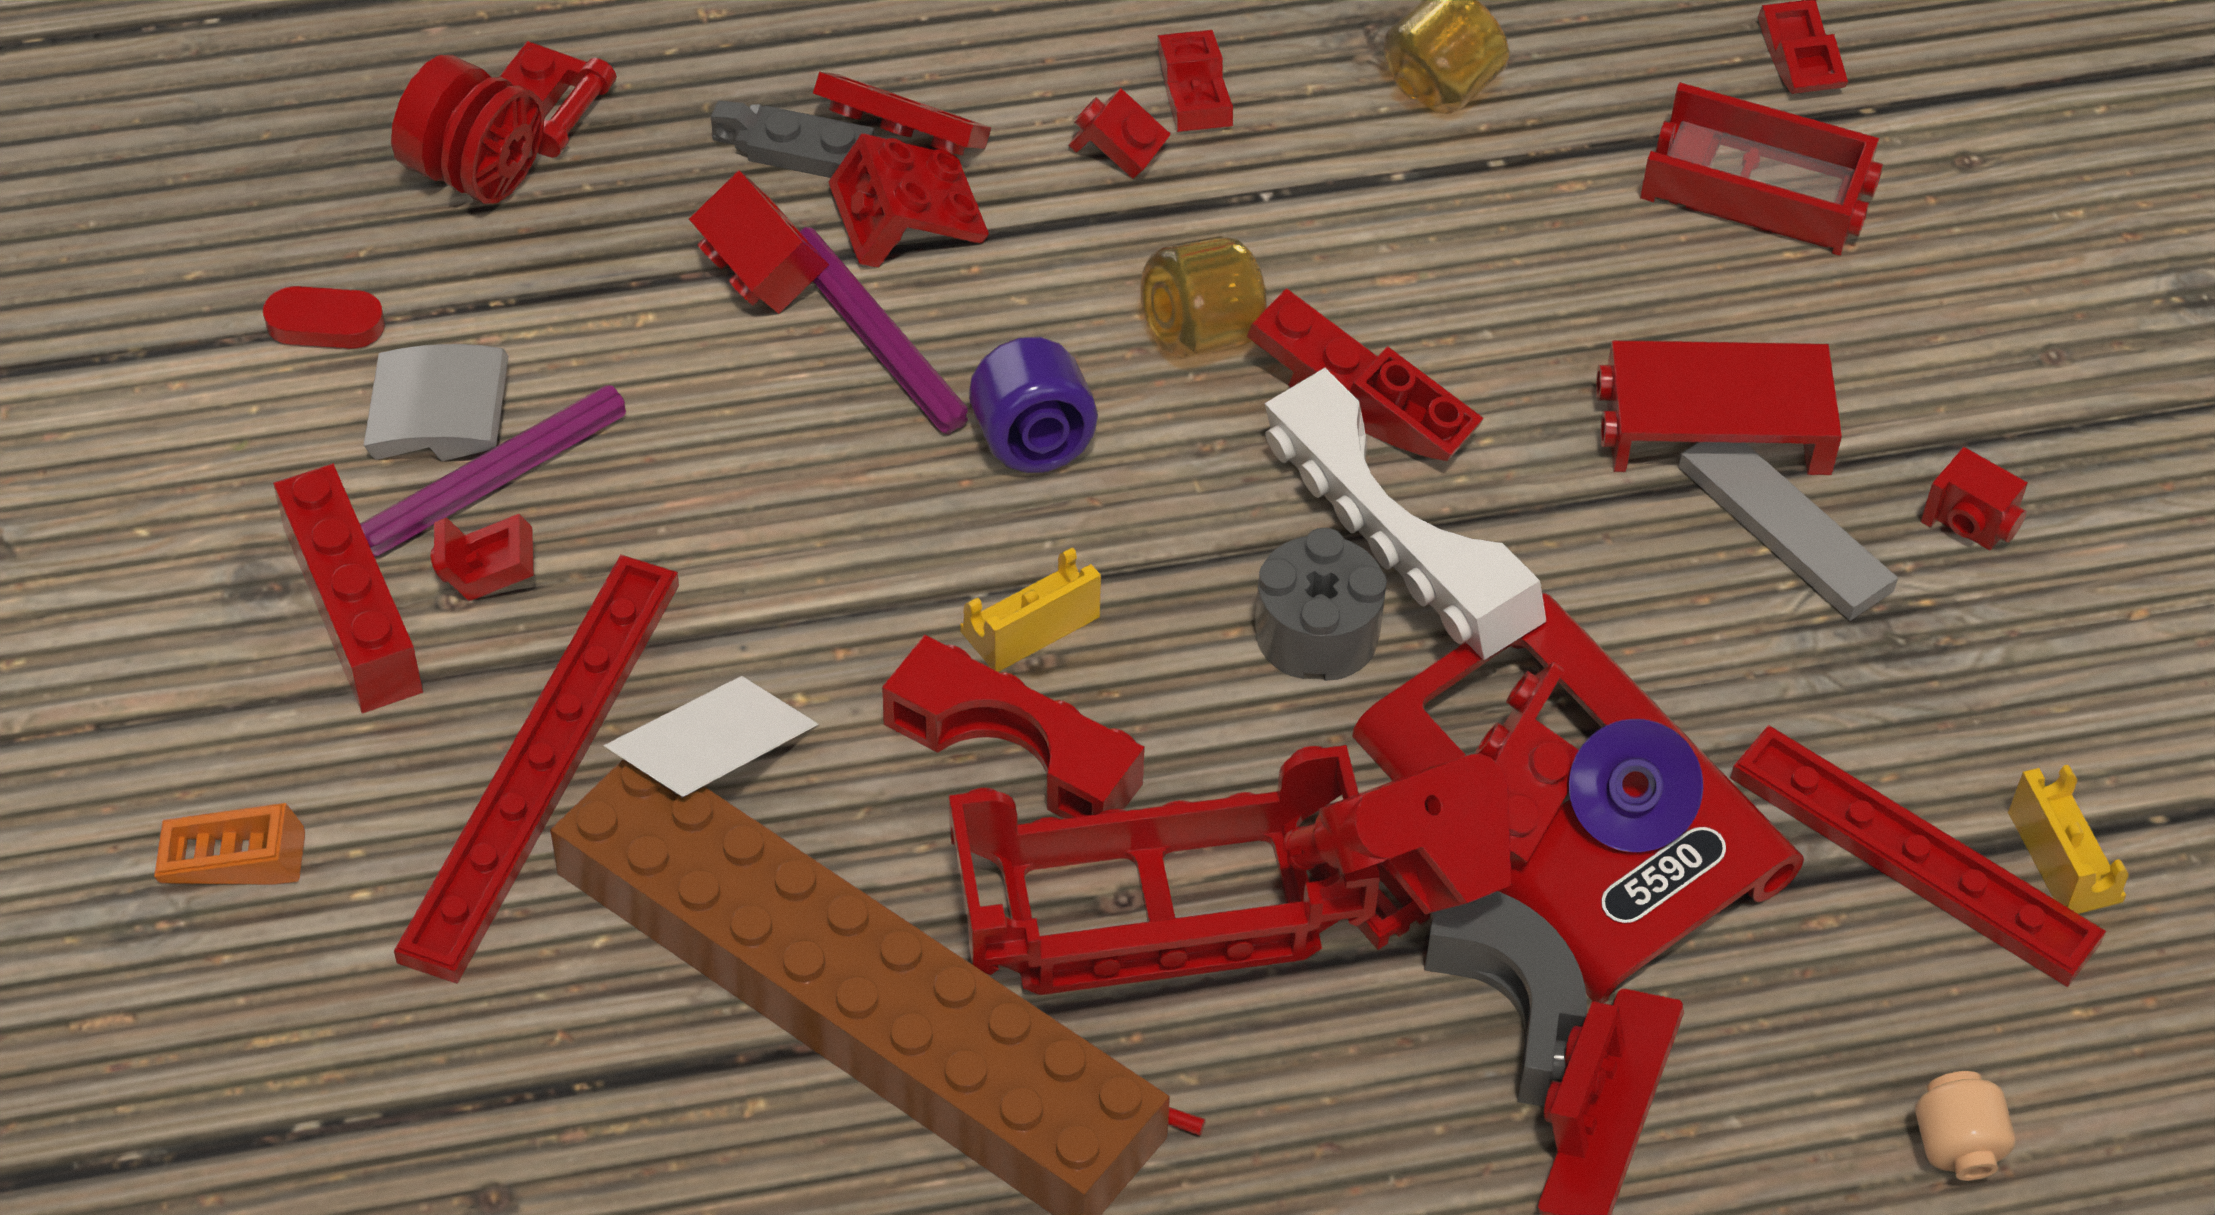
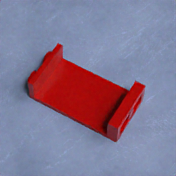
[1596,340,1842,475]

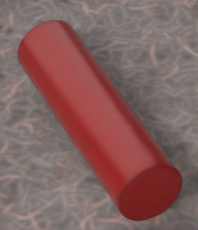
[1168,1107,1206,1135]

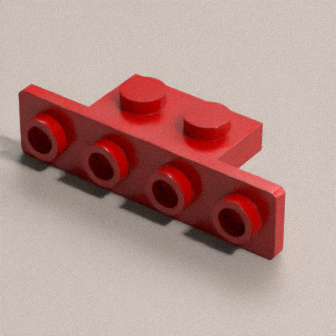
[1475,662,1579,868]
[1538,989,1684,1215]

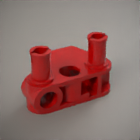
[1283,753,1511,914]

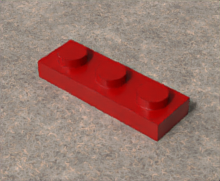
[813,72,992,156]

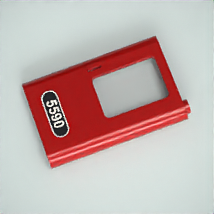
[1352,593,1804,1003]

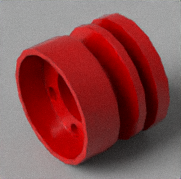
[391,55,545,204]

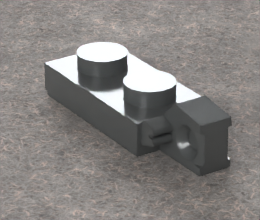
[711,101,874,178]

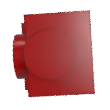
[1921,447,2028,551]

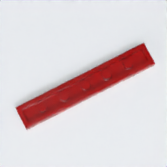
[1730,725,2106,987]

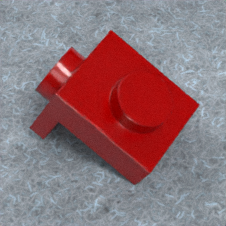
[1068,88,1171,179]
[430,514,534,601]

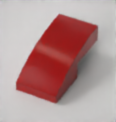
[1758,0,1848,94]
[1157,30,1233,132]

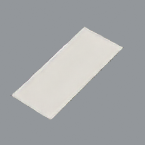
[603,676,819,797]

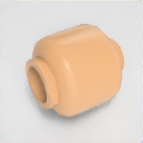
[1915,1071,2015,1181]

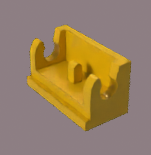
[960,547,1101,672]
[2008,765,2129,914]

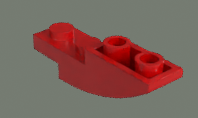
[1246,288,1484,462]

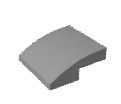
[364,344,509,462]

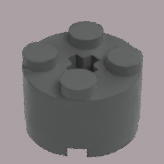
[1255,528,1387,681]

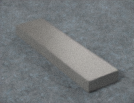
[1679,442,1898,621]

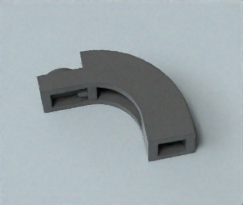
[1425,891,1587,1106]

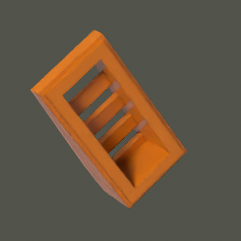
[154,803,305,885]

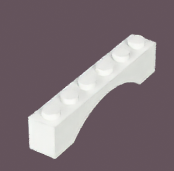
[1265,368,1546,660]

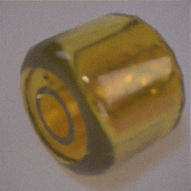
[1383,0,1510,114]
[1140,236,1267,359]

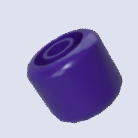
[969,337,1098,473]

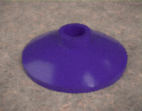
[1569,719,1703,852]

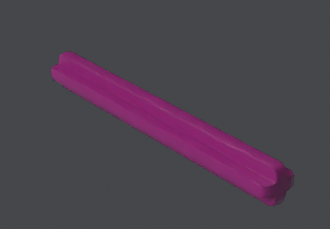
[800,227,968,434]
[360,385,626,557]

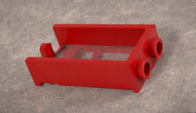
[1640,82,1884,256]

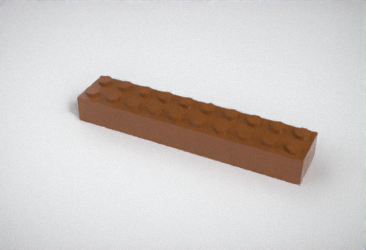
[550,759,1170,1215]

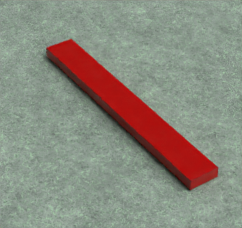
[394,554,679,984]

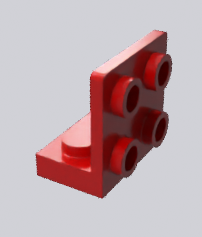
[828,133,989,268]

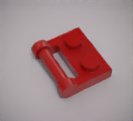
[499,41,617,158]

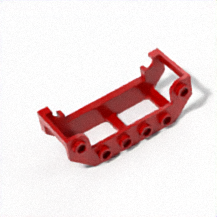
[949,745,1380,995]

